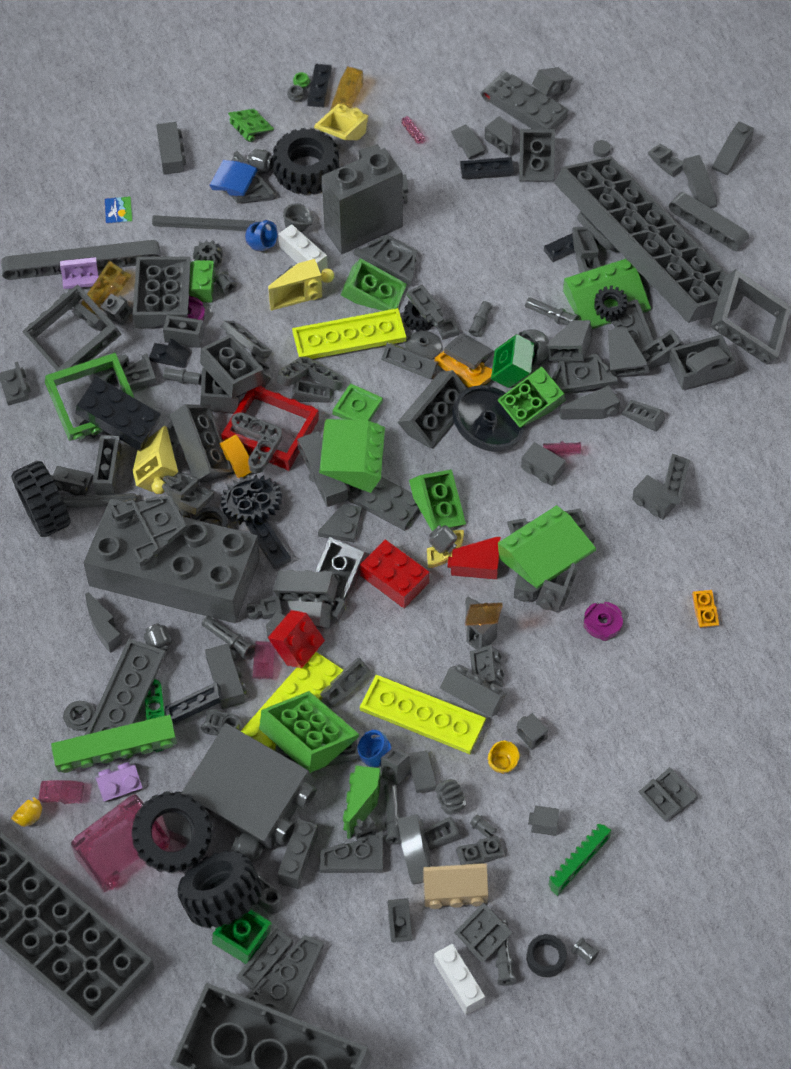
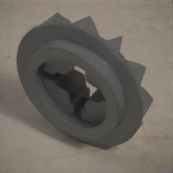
[63,701,95,731]

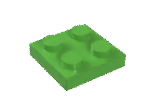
[332,383,383,421]

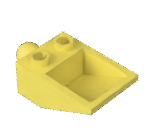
[314,104,369,140]
[268,259,334,311]
[133,426,178,494]

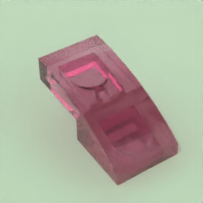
[253,641,275,679]
[38,780,84,804]

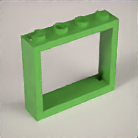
[45,353,134,441]

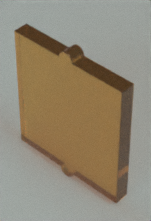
[465,602,503,625]

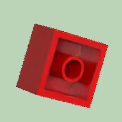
[268,610,325,669]

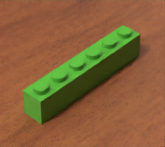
[51,715,177,773]

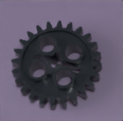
[220,474,283,526]

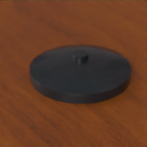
[452,385,525,452]

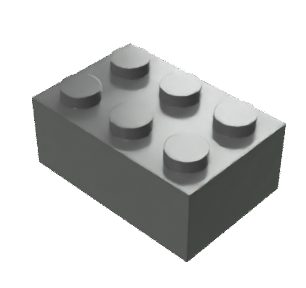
[200,334,264,399]
[669,335,736,390]

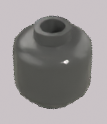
[247,149,273,173]
[429,525,457,554]
[143,623,173,652]
[231,833,263,863]

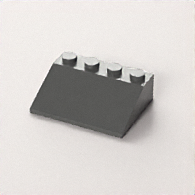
[133,257,191,328]

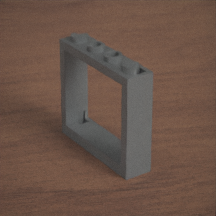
[710,269,791,365]
[22,284,122,371]

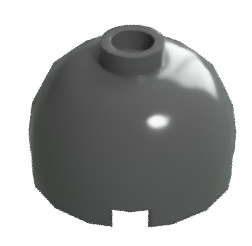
[518,329,549,366]

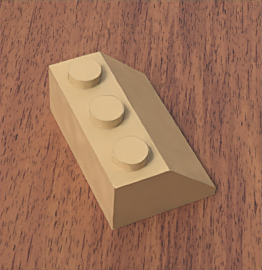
[423,863,488,909]

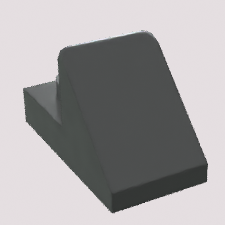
[387,898,412,943]

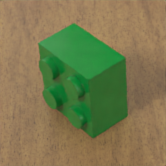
[491,334,534,388]
[212,910,272,964]

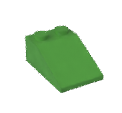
[341,258,407,311]
[189,260,215,303]
[409,469,466,531]

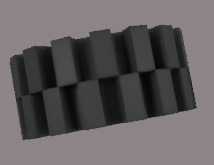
[594,286,627,321]
[404,301,434,332]

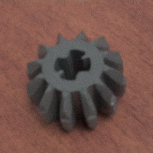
[193,240,223,268]
[435,779,466,815]

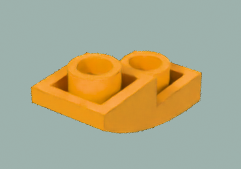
[219,435,251,479]
[692,590,719,628]

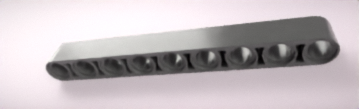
[1,240,161,280]

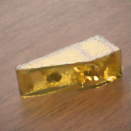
[330,66,364,111]
[81,261,131,315]

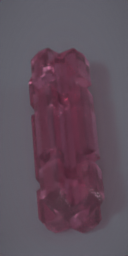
[401,116,425,144]

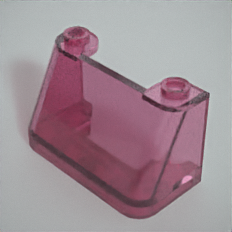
[71,794,170,893]

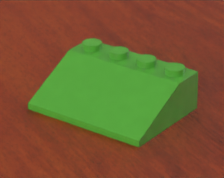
[563,259,651,329]
[319,419,385,493]
[498,505,596,589]
[259,691,359,773]

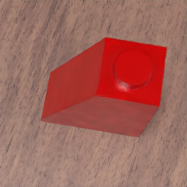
[447,537,501,580]

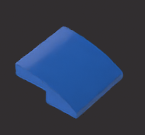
[209,160,258,196]

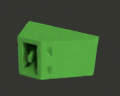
[498,367,566,428]
[343,765,381,839]

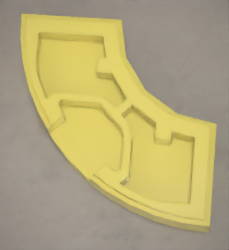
[427,530,464,568]

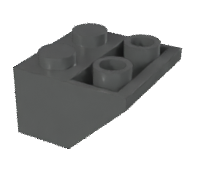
[465,596,498,649]

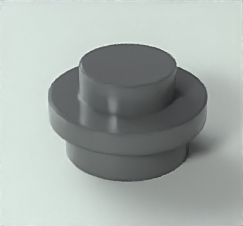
[287,85,304,101]

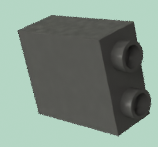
[322,148,403,255]
[182,723,317,850]

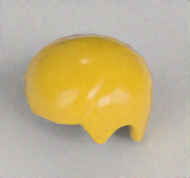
[487,740,520,774]
[11,797,42,827]

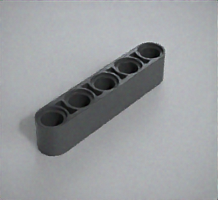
[669,192,749,251]

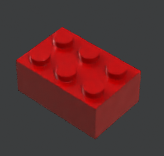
[360,539,429,609]

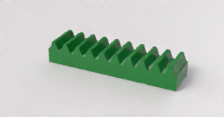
[548,823,611,896]

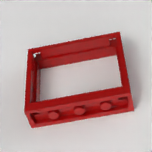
[221,386,319,471]

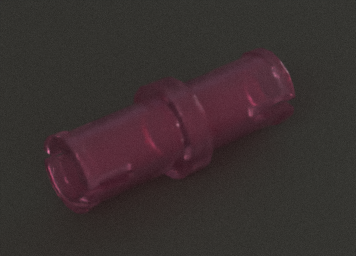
[543,441,581,456]

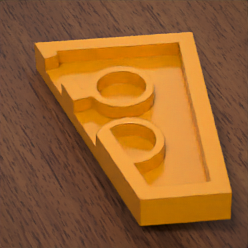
[435,351,492,388]

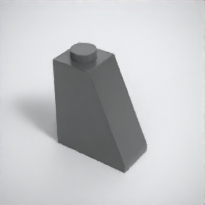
[547,320,593,361]
[608,327,650,377]

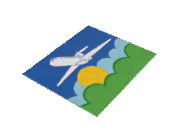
[105,196,132,223]

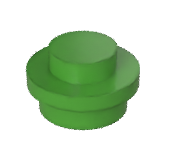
[293,72,310,88]

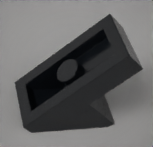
[149,338,190,368]

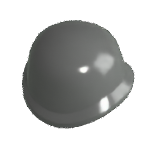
[283,203,313,232]

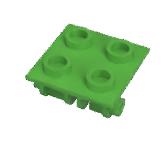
[228,108,274,142]

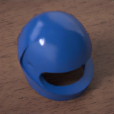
[245,220,278,251]
[357,730,392,768]

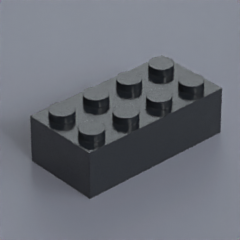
[75,376,161,451]

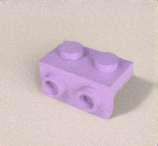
[60,257,99,289]
[95,762,142,801]

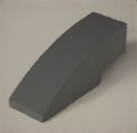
[682,155,717,208]
[572,227,601,273]
[85,592,122,653]
[398,814,431,885]

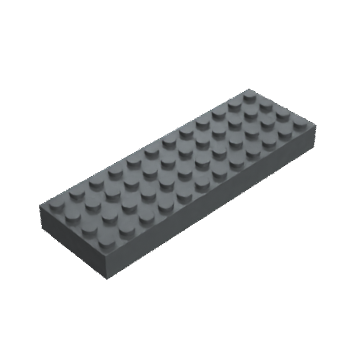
[554,156,744,323]
[0,832,155,1031]

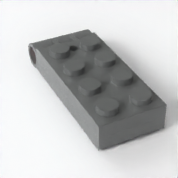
[481,71,568,129]

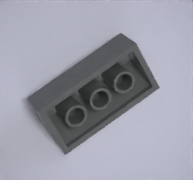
[398,370,467,448]
[170,404,234,482]

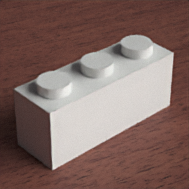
[278,224,328,273]
[434,944,485,1016]

